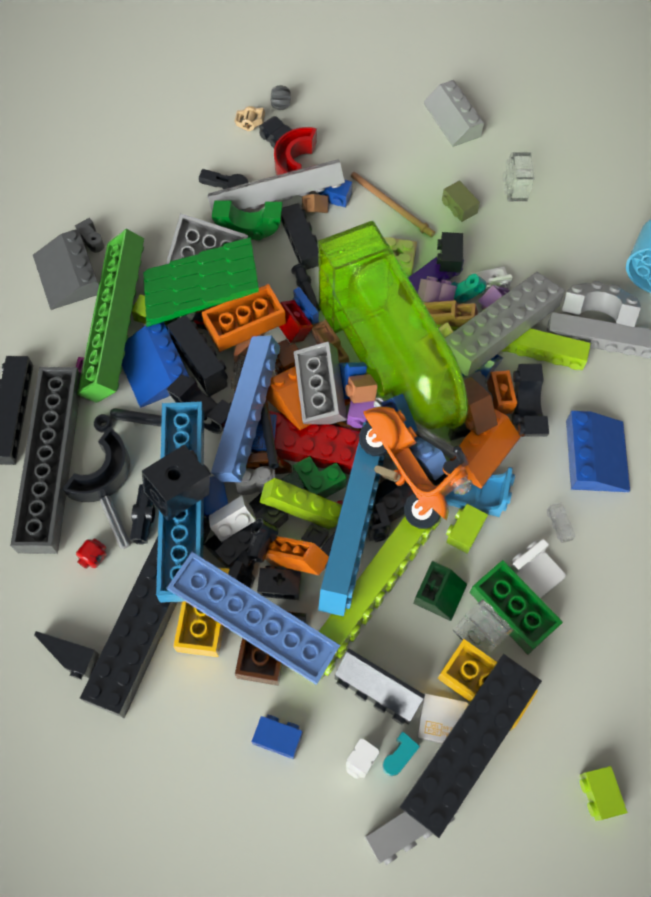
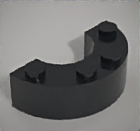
[512,364,549,437]
[167,374,232,434]
[62,427,130,502]

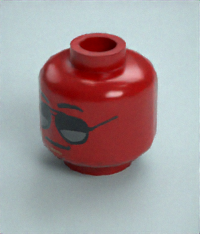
[76,538,107,569]

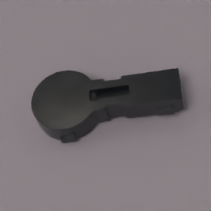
[199,169,249,189]

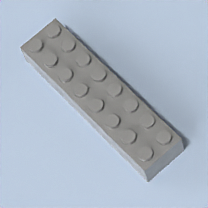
[439,272,565,377]

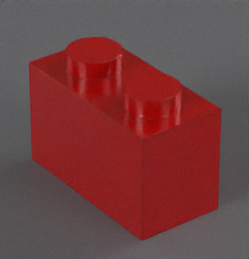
[279,300,313,343]

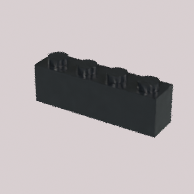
[281,203,323,270]

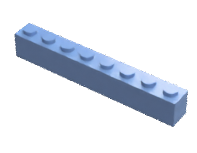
[211,335,280,482]

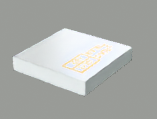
[417,694,468,744]

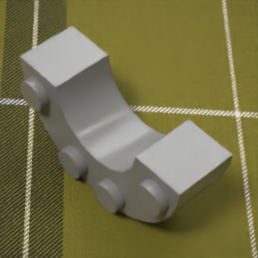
[562,281,641,327]

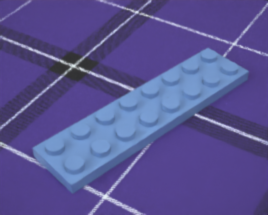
[167,552,340,685]

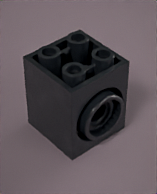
[142,445,211,521]

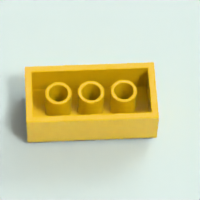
[173,568,230,657]
[437,639,538,731]

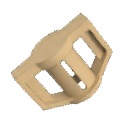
[235,106,265,131]

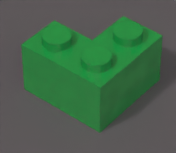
[293,456,347,498]

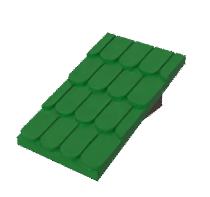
[143,237,259,327]

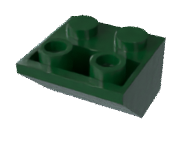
[413,561,467,621]

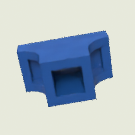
[339,362,367,399]

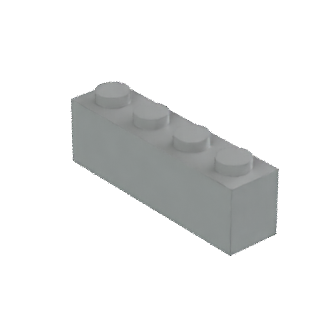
[365,811,458,865]

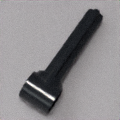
[110,408,162,427]

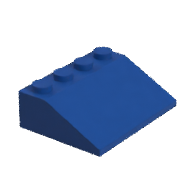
[121,322,189,408]
[566,411,630,492]

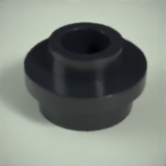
[94,414,113,433]

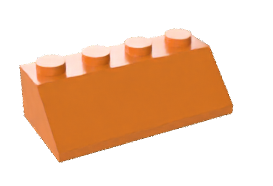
[450,409,520,489]

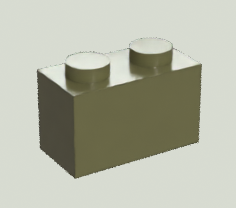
[442,180,480,222]

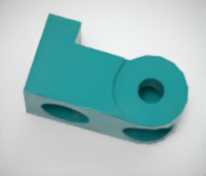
[451,274,486,304]
[382,732,420,776]

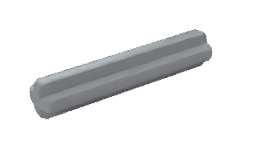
[100,496,131,549]

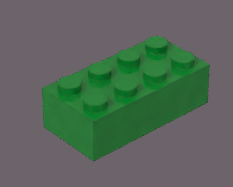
[469,560,563,655]

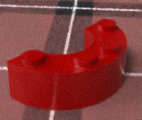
[274,127,317,175]

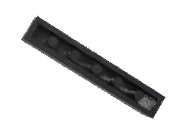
[0,356,34,465]

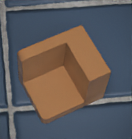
[302,194,328,213]

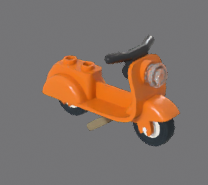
[359,407,473,529]

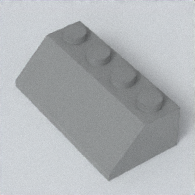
[424,80,484,147]
[294,341,347,424]

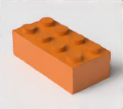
[202,284,286,352]

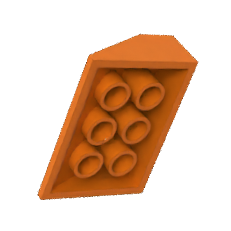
[266,366,351,430]

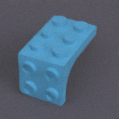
[445,467,515,517]

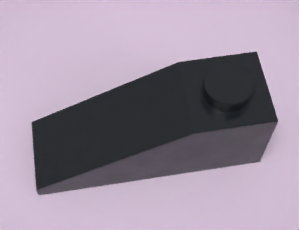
[34,631,99,680]

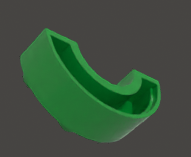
[212,200,283,241]

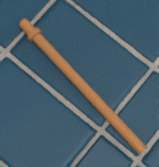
[351,172,435,237]

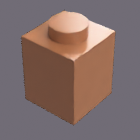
[345,374,377,404]

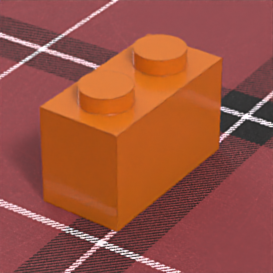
[487,370,517,414]

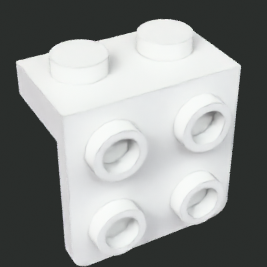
[510,539,566,598]

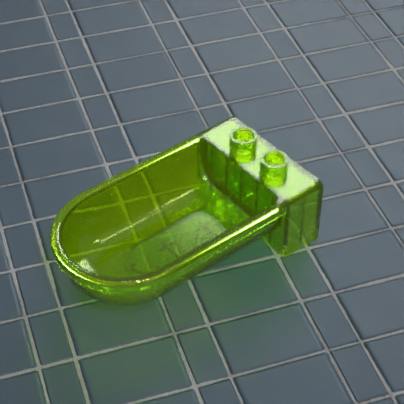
[318,221,468,429]

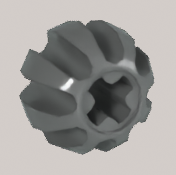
[271,85,291,110]

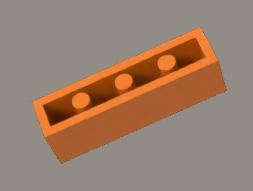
[265,536,329,575]

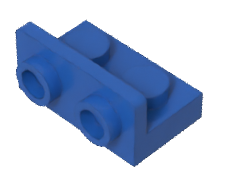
[293,287,319,325]

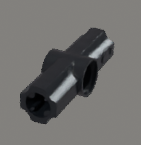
[130,484,155,545]

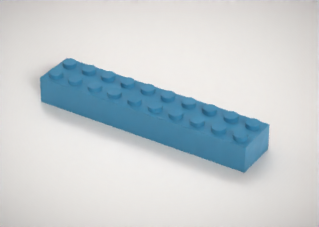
[156,402,204,603]
[318,422,386,616]

